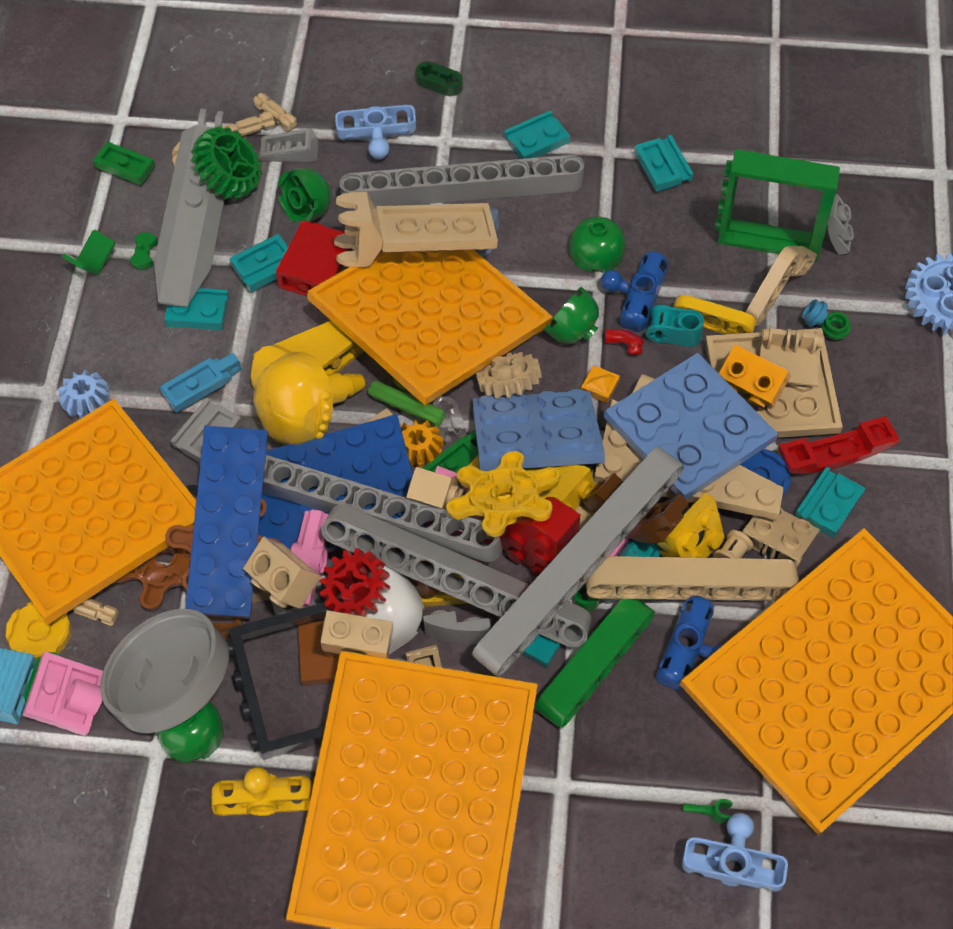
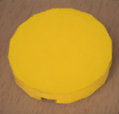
[5,602,72,660]

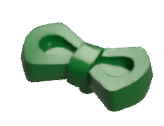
[130,232,158,271]

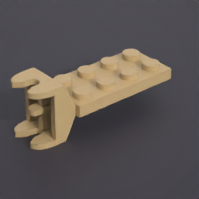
[334,192,498,267]

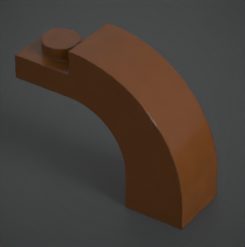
[582,473,689,543]

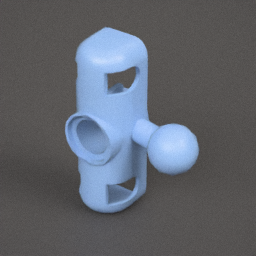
[335,105,416,159]
[682,813,788,892]

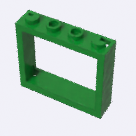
[714,149,840,261]

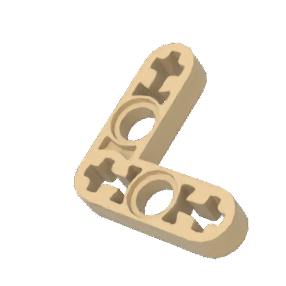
[746,246,817,326]

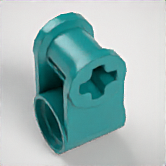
[646,305,704,347]

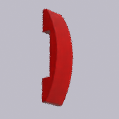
[778,416,900,474]

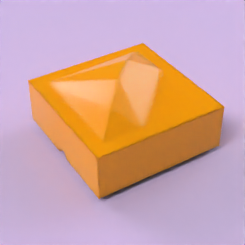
[581,365,620,403]

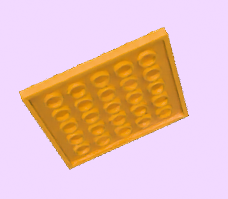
[307,249,553,405]
[0,398,196,625]

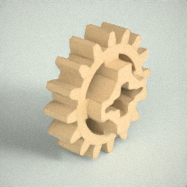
[476,352,542,398]

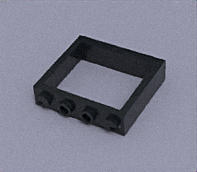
[226,598,344,760]

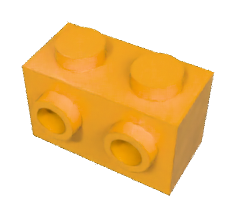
[719,344,791,408]

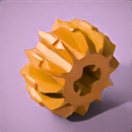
[402,419,444,468]

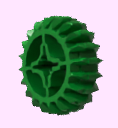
[191,126,263,200]

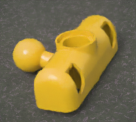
[211,767,313,816]

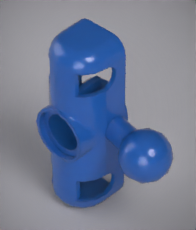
[600,251,668,332]
[656,595,724,690]

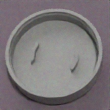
[100,609,229,733]

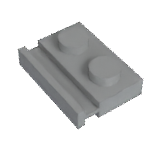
[171,398,243,463]

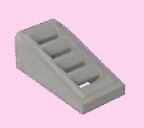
[259,128,319,162]

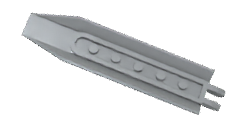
[154,109,225,307]

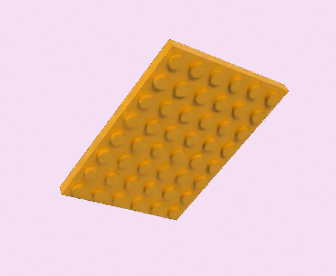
[679,528,953,836]
[286,651,538,929]

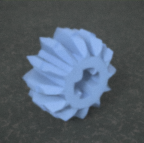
[58,369,110,419]

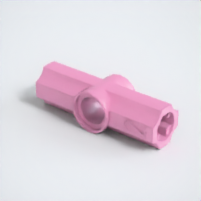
[291,509,329,608]

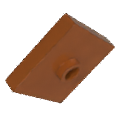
[298,620,340,686]

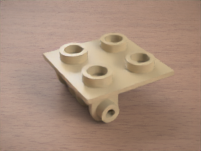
[760,326,823,387]
[742,507,820,568]

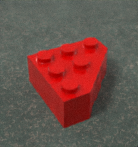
[481,497,581,577]

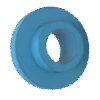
[801,299,828,327]

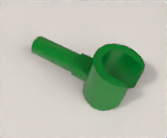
[683,799,733,824]

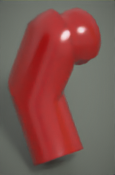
[605,329,644,355]

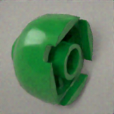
[278,168,331,223]
[569,216,626,273]
[543,286,599,344]
[157,701,224,763]

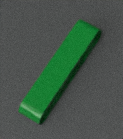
[534,599,655,729]

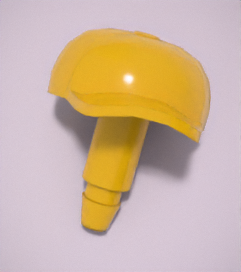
[251,345,366,445]

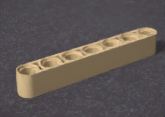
[586,556,799,601]

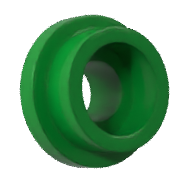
[821,312,851,340]

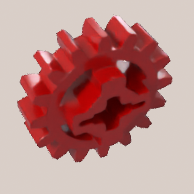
[320,548,391,617]

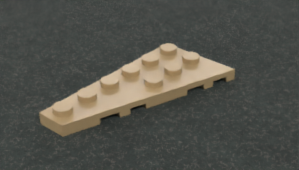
[594,399,783,520]

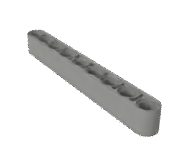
[339,155,584,210]
[472,446,684,677]
[263,455,503,562]
[321,504,592,648]

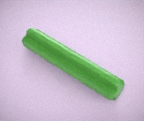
[368,381,446,426]

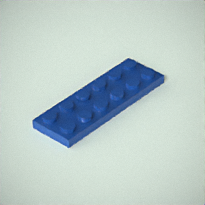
[186,425,268,619]

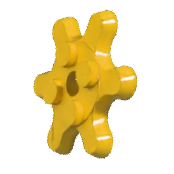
[446,451,561,537]

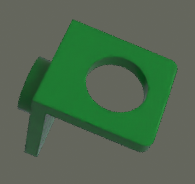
[62,230,116,275]

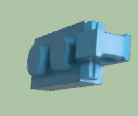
[159,353,242,413]

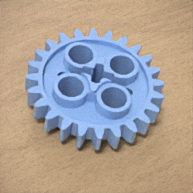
[905,252,953,335]

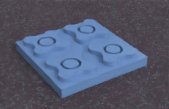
[604,353,778,500]
[472,389,605,471]

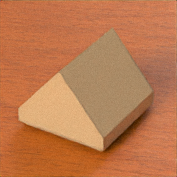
[405,645,442,668]

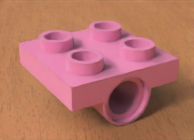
[22,651,103,736]

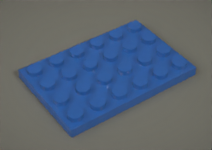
[259,414,426,553]

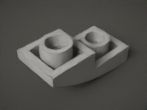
[828,194,854,255]
[423,610,491,644]

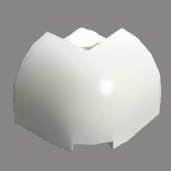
[356,567,425,655]

